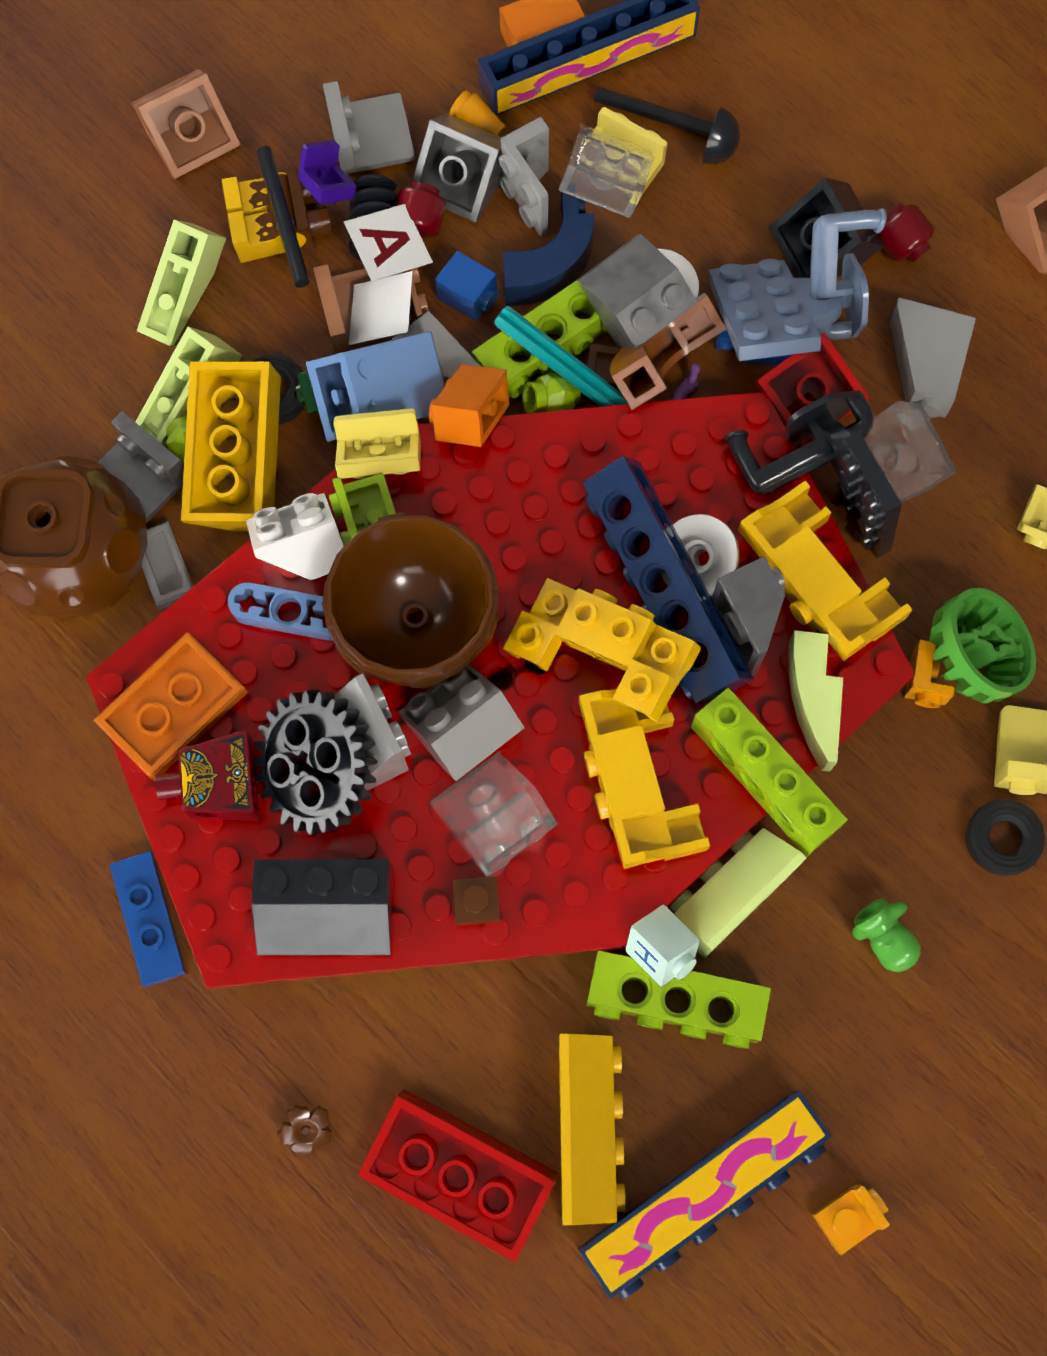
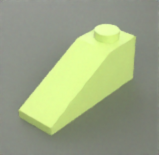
[137,220,226,346]
[136,326,242,447]

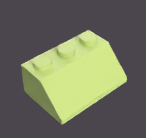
[670,828,806,959]

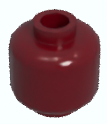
[395,182,446,242]
[878,203,934,262]

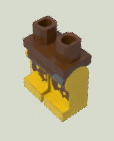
[221,167,333,263]

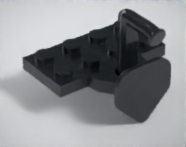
[724,390,902,558]

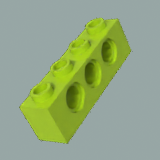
[472,280,609,398]
[691,688,848,857]
[586,950,771,1049]

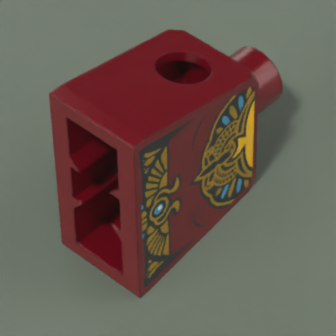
[155,731,261,821]

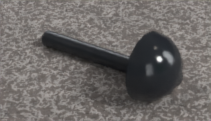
[594,86,740,165]

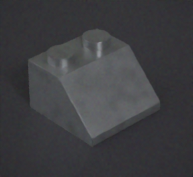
[412,113,502,223]
[577,234,697,349]
[712,557,786,676]

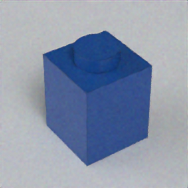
[435,251,499,322]

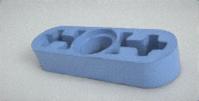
[228,582,334,641]

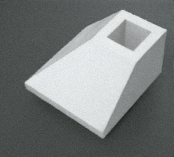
[246,493,344,580]

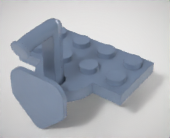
[708,208,887,361]

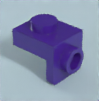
[298,140,356,204]

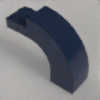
[503,179,594,306]

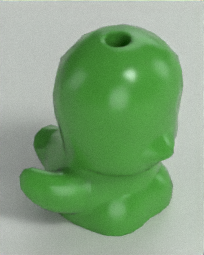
[852,898,921,972]

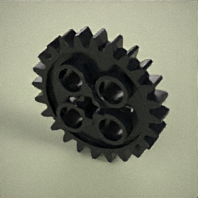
[253,690,378,834]

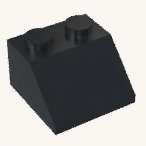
[769,177,884,278]

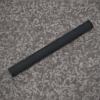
[256,146,310,288]

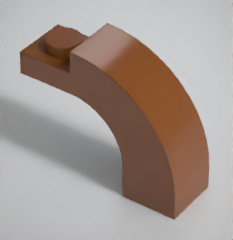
[609,293,726,410]

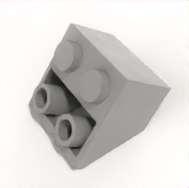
[398,664,524,781]
[335,674,411,791]

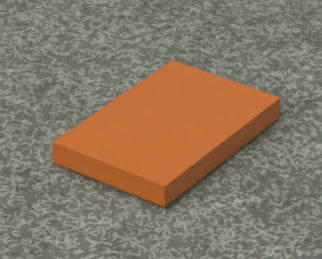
[93,632,248,782]

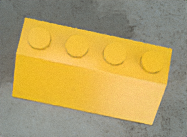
[181,362,281,532]
[559,1034,625,1225]

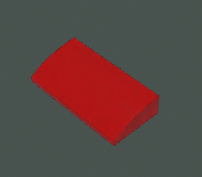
[357,1089,559,1263]

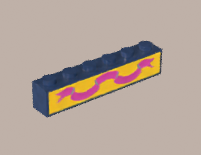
[478,0,700,116]
[578,1091,832,1300]

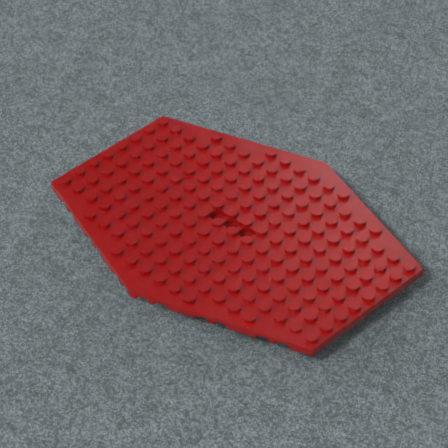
[86,392,915,989]

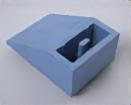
[306,331,445,442]

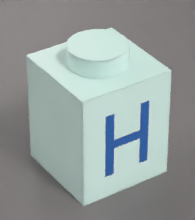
[625,904,700,987]

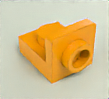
[904,640,955,708]
[812,1184,890,1255]

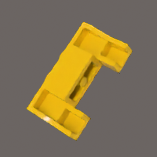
[738,481,912,661]
[503,578,701,722]
[579,689,710,869]

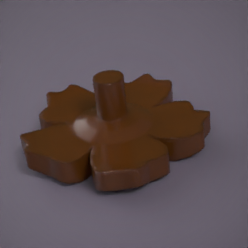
[277,1105,332,1156]

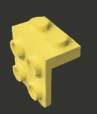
[994,705,1047,795]

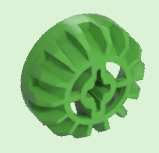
[929,588,1036,703]

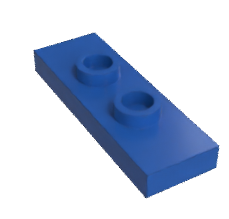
[109,851,187,988]

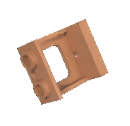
[313,264,429,354]

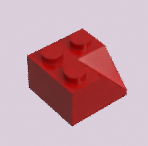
[754,332,871,447]

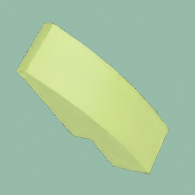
[788,630,843,772]

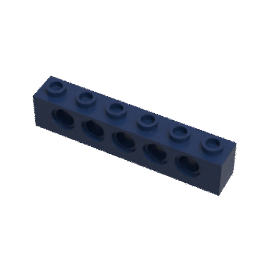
[583,456,754,704]

